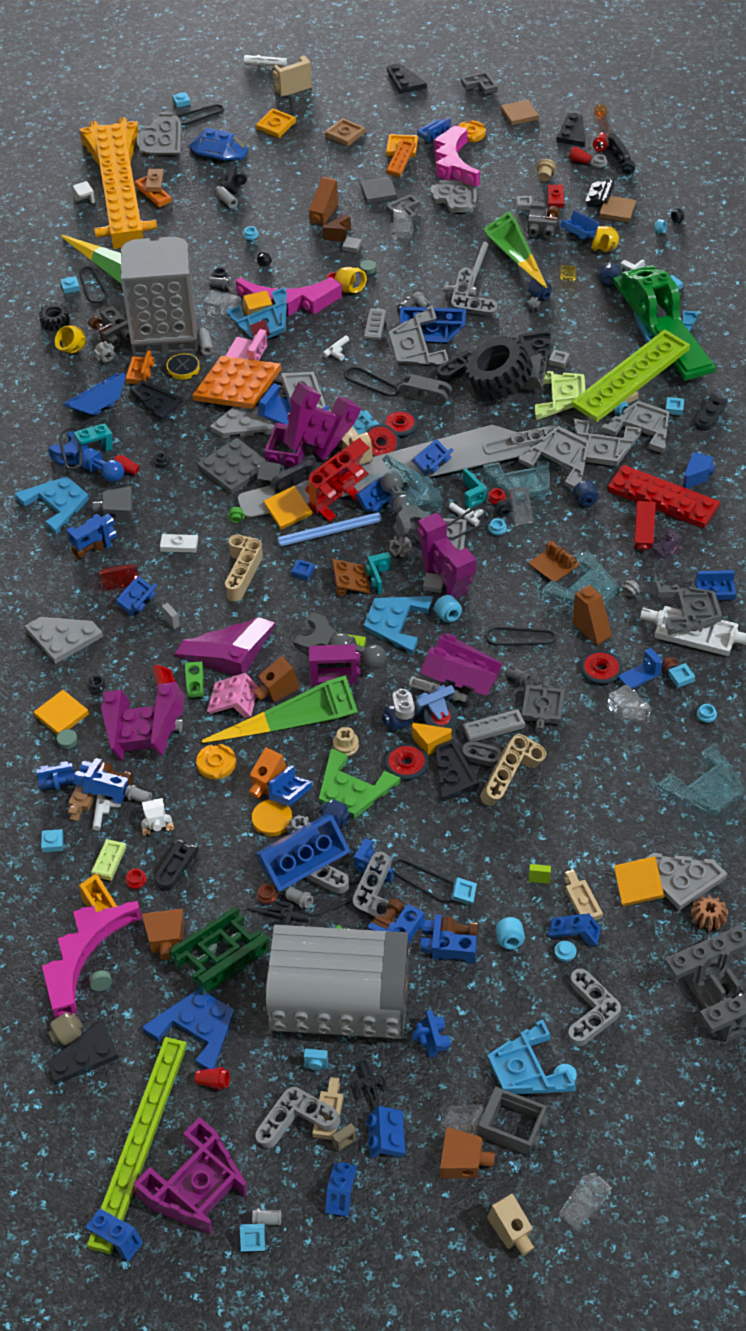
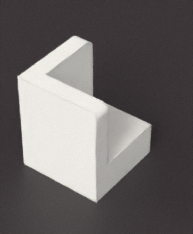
[73,181,95,204]
[620,260,645,276]

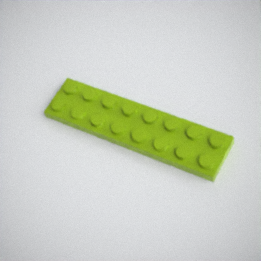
[572,330,690,422]

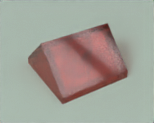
[99,563,138,591]

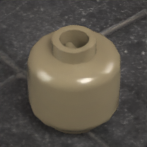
[49,1012,83,1046]

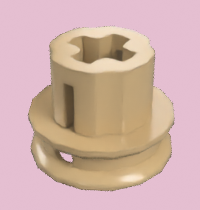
[536,159,556,182]
[333,727,359,756]

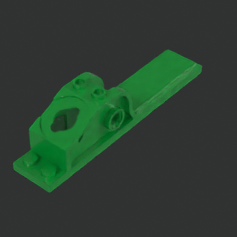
[613,265,716,380]

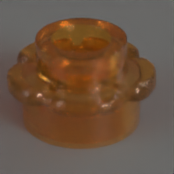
[593,104,608,118]

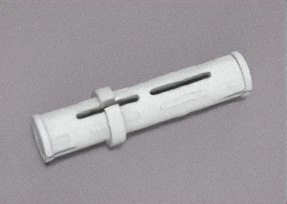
[244,55,287,67]

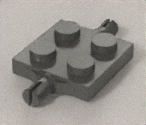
[522,676,565,732]

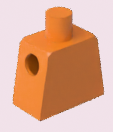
[249,747,286,799]

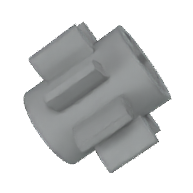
[94,341,115,363]
[389,535,412,557]
[287,815,309,833]

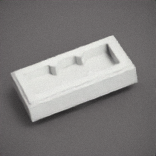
[160,534,198,553]

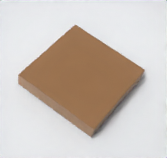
[501,100,539,125]
[325,118,366,146]
[599,196,636,223]

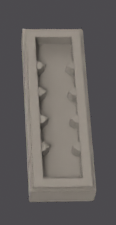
[463,709,525,742]

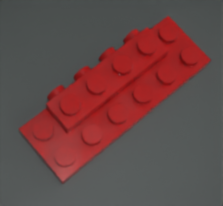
[607,465,720,529]

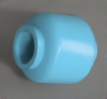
[434,595,462,623]
[495,917,525,949]

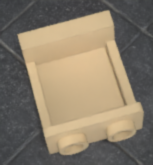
[273,56,312,96]

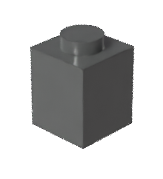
[256,461,284,482]

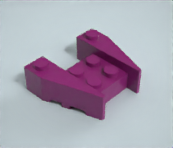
[283,383,362,460]
[417,513,476,599]
[420,633,502,696]
[101,682,185,761]
[133,1117,247,1234]

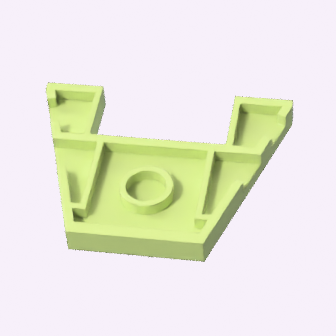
[535,371,586,420]

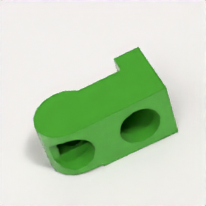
[185,662,204,698]

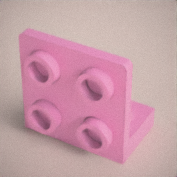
[226,329,267,361]
[207,673,259,718]

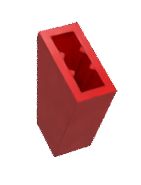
[634,501,656,551]

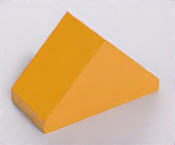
[242,291,272,317]
[412,723,452,756]
[78,873,117,912]

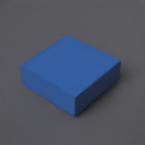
[291,559,315,581]

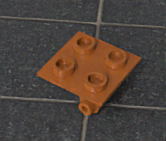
[528,541,580,583]
[332,559,371,596]

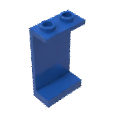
[257,383,329,425]

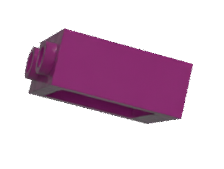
[264,423,308,468]
[309,644,361,686]

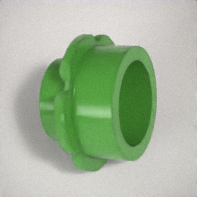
[227,507,245,523]

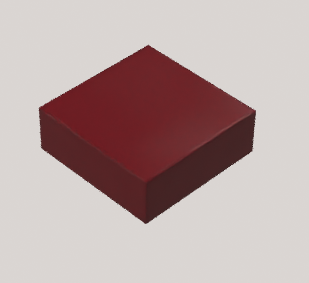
[250,319,271,336]

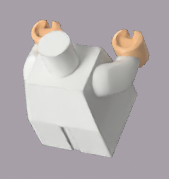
[141,798,174,836]

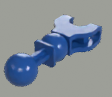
[48,430,124,483]

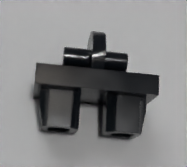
[221,166,247,195]

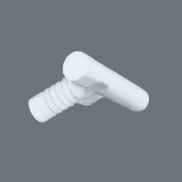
[322,336,349,361]
[449,503,485,526]
[93,794,121,831]

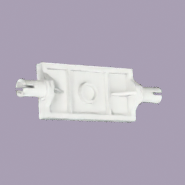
[640,606,746,656]

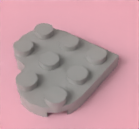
[137,111,182,155]
[431,180,477,213]

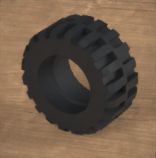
[465,336,533,400]

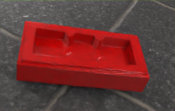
[548,185,564,208]
[152,664,175,687]

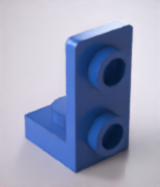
[619,648,662,690]
[354,838,393,883]
[548,913,601,946]
[325,1162,357,1216]
[86,1209,143,1262]

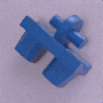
[36,761,74,790]
[412,1011,451,1058]

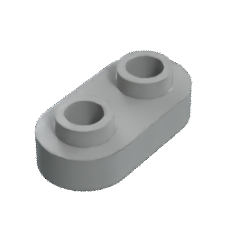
[392,689,415,720]

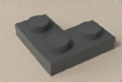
[461,71,498,94]
[386,194,420,225]

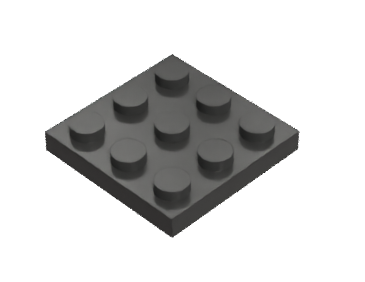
[197,438,270,494]

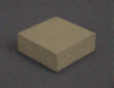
[332,1123,356,1152]

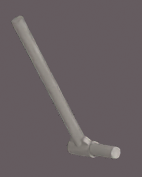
[444,242,488,297]

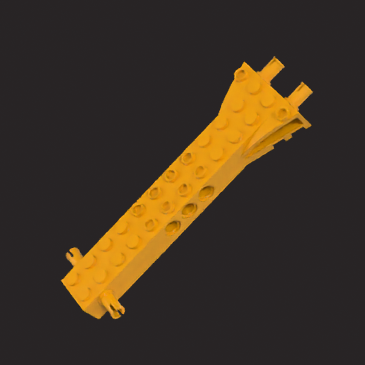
[79,117,157,249]

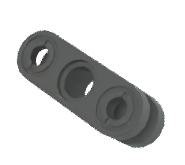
[399,374,452,405]

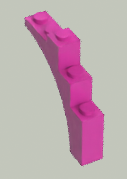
[434,125,480,187]
[236,277,342,316]
[42,901,142,1019]

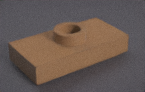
[146,169,164,192]

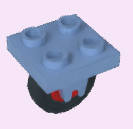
[413,685,458,730]

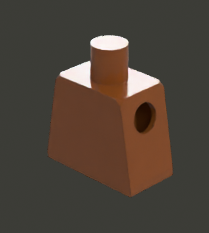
[253,656,300,702]
[142,909,185,960]
[440,1127,495,1179]

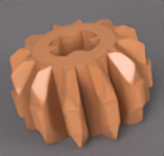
[691,894,728,932]

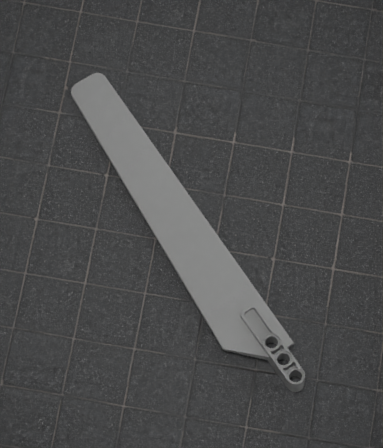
[238,425,556,518]

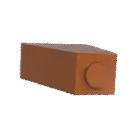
[309,176,338,226]
[572,585,612,646]

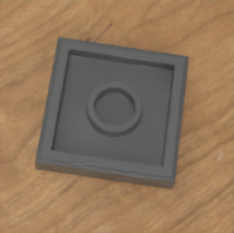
[361,177,397,204]

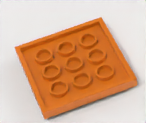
[192,356,281,409]

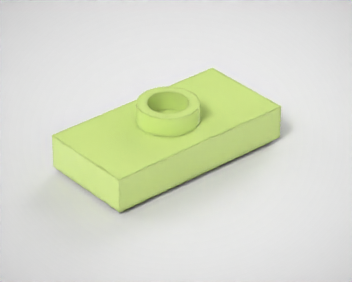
[91,839,126,881]

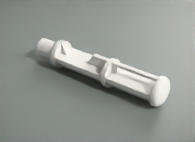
[409,676,467,702]

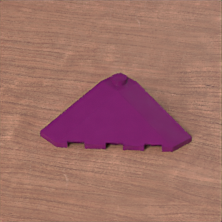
[174,617,275,676]

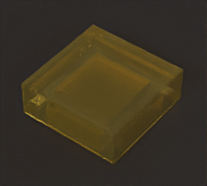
[560,265,577,280]

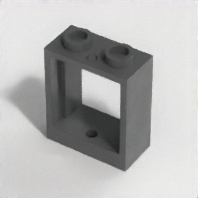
[478,1086,549,1156]

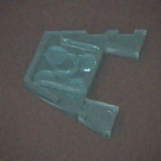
[382,454,444,507]
[483,455,550,500]
[541,550,620,604]
[658,743,745,815]

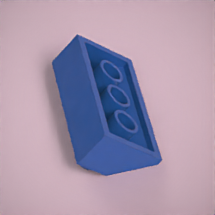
[254,814,351,892]

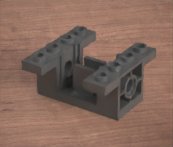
[664,925,746,1042]

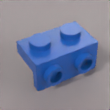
[417,118,451,143]
[560,211,599,240]
[412,439,454,476]
[355,476,393,513]
[695,570,736,600]
[114,576,157,616]
[268,765,312,806]
[366,1106,405,1158]

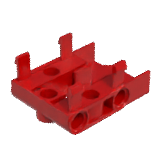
[305,438,370,522]

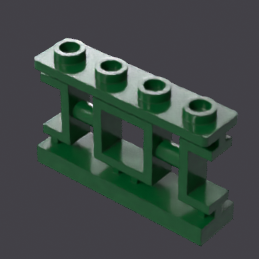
[170,907,270,996]

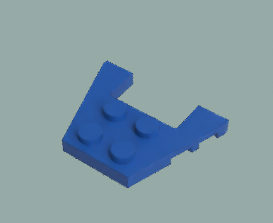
[142,990,235,1069]

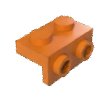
[125,351,154,384]

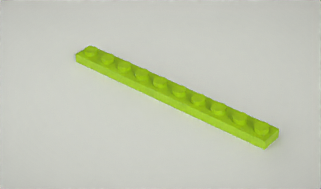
[87,1037,187,1255]

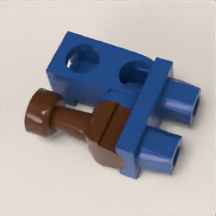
[66,514,117,560]
[73,758,133,804]
[368,898,425,945]
[420,914,478,964]

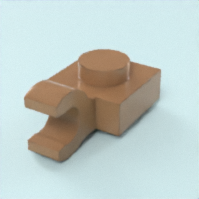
[68,788,96,821]

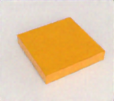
[255,108,296,138]
[386,134,418,158]
[264,486,312,530]
[33,690,89,735]
[614,856,665,907]

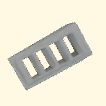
[364,308,386,340]

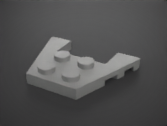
[389,306,449,366]
[601,401,669,453]
[574,419,641,466]
[518,426,589,489]

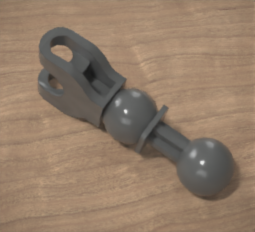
[381,471,430,537]
[292,612,387,669]

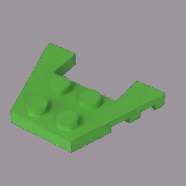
[319,749,400,819]

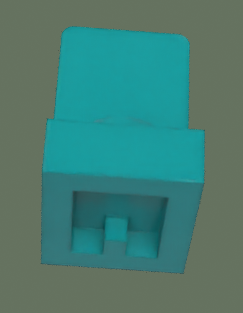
[74,423,112,451]
[463,468,487,509]
[365,552,391,594]

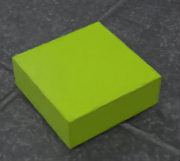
[529,864,551,884]

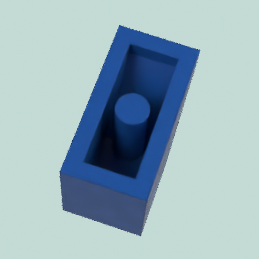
[682,452,715,489]

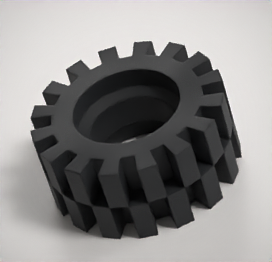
[39,303,70,331]

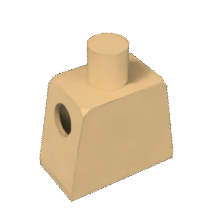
[487,1194,534,1256]

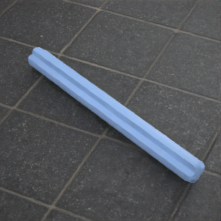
[278,512,381,546]

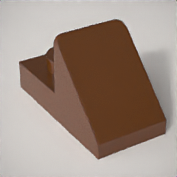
[322,214,351,241]

